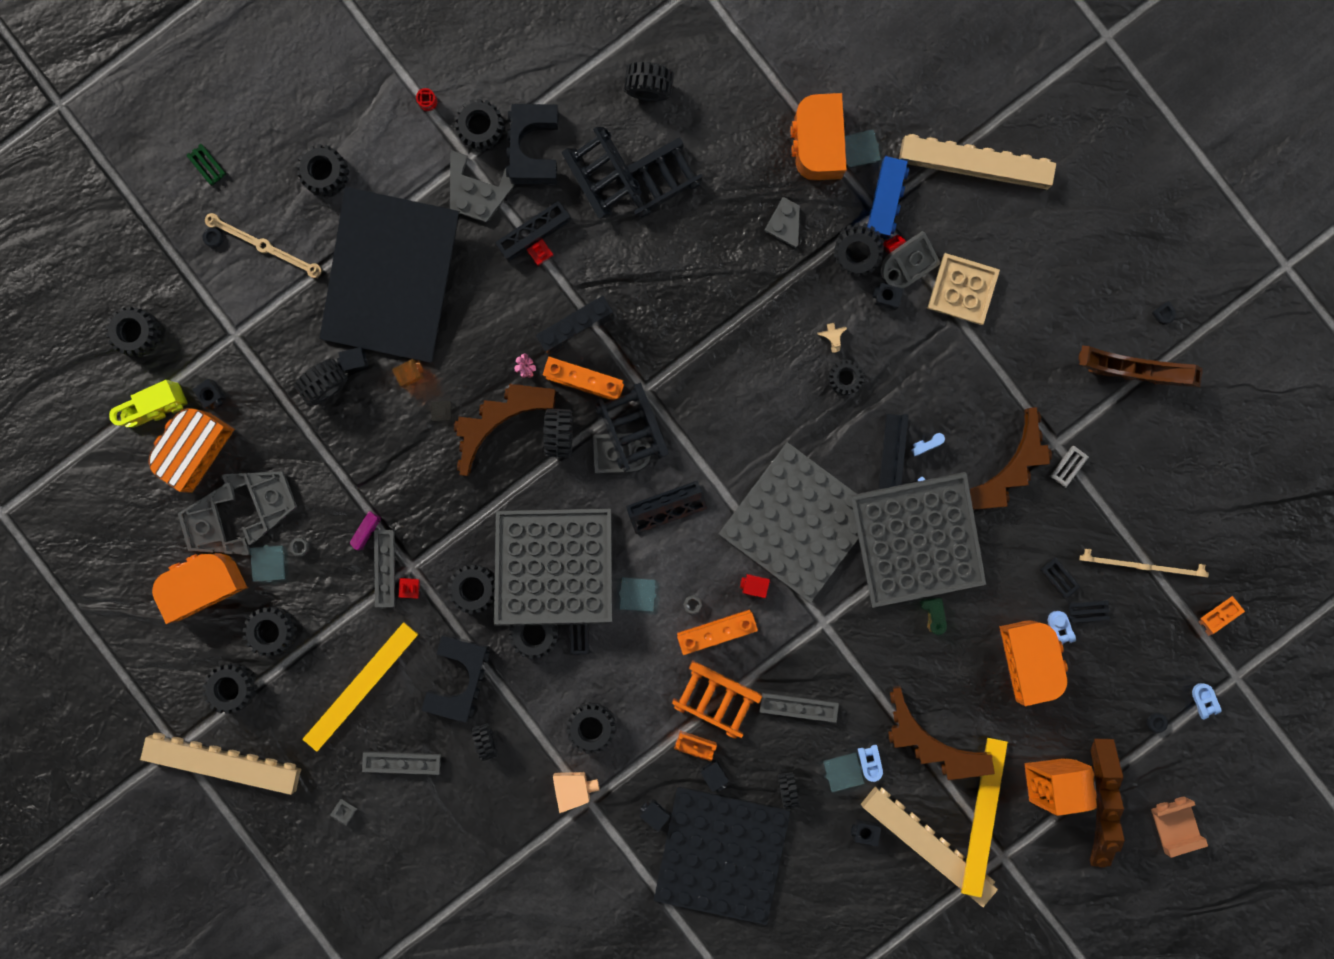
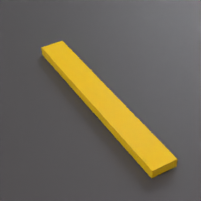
[303,622,419,752]
[961,738,1008,898]

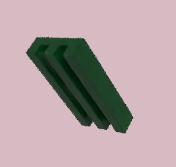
[186,144,226,186]

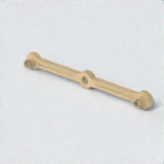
[205,213,322,278]
[1079,549,1209,577]

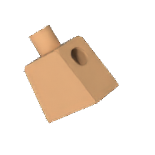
[553,772,600,813]

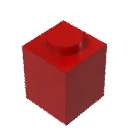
[740,574,770,598]

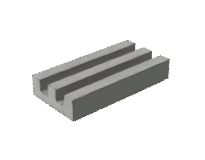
[1050,446,1089,488]

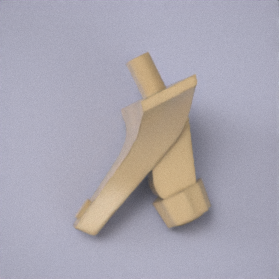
[817,323,847,353]

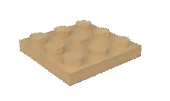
[927,253,1000,325]

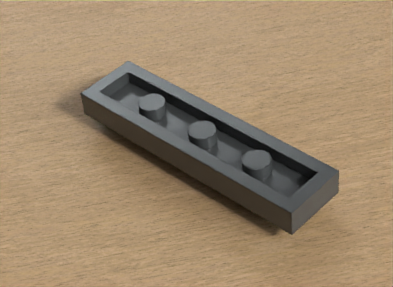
[374,530,396,607]
[759,692,839,722]
[362,751,441,775]

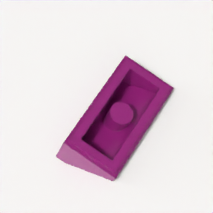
[350,511,381,551]

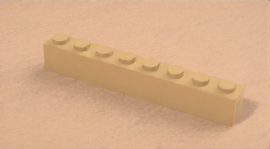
[899,134,1056,190]
[140,733,301,795]
[861,786,998,907]

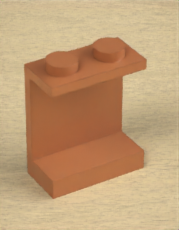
[1151,797,1208,858]

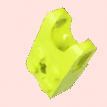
[109,380,188,428]

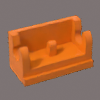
[1199,596,1245,636]
[674,730,717,761]

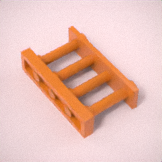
[543,356,624,400]
[677,609,758,655]
[672,660,762,739]

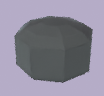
[290,538,309,556]
[683,595,703,615]

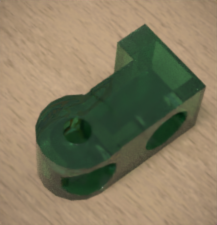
[920,597,947,635]

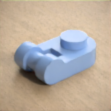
[911,433,945,457]
[1047,611,1076,645]
[1192,683,1222,720]
[857,745,883,782]

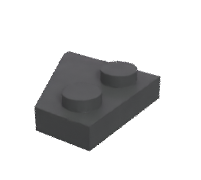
[764,197,800,248]

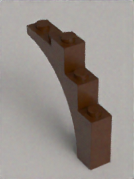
[1079,346,1203,387]
[454,384,557,476]
[969,407,1052,509]
[888,686,995,780]
[1090,739,1125,867]

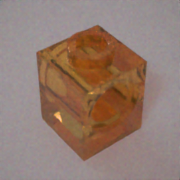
[392,359,424,388]

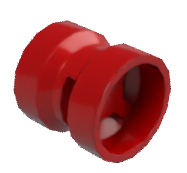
[416,88,438,111]

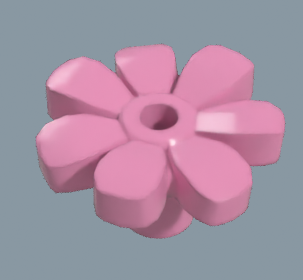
[514,354,536,378]

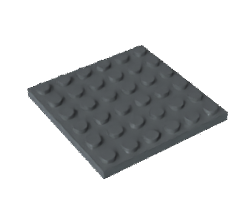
[718,442,858,603]
[850,472,986,608]
[494,509,612,626]

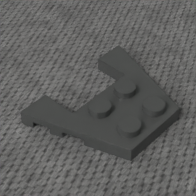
[450,150,515,223]
[222,471,297,545]
[178,482,251,555]

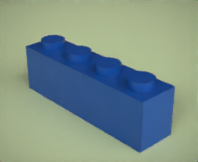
[867,156,909,239]

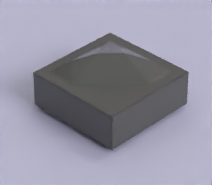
[330,799,357,826]

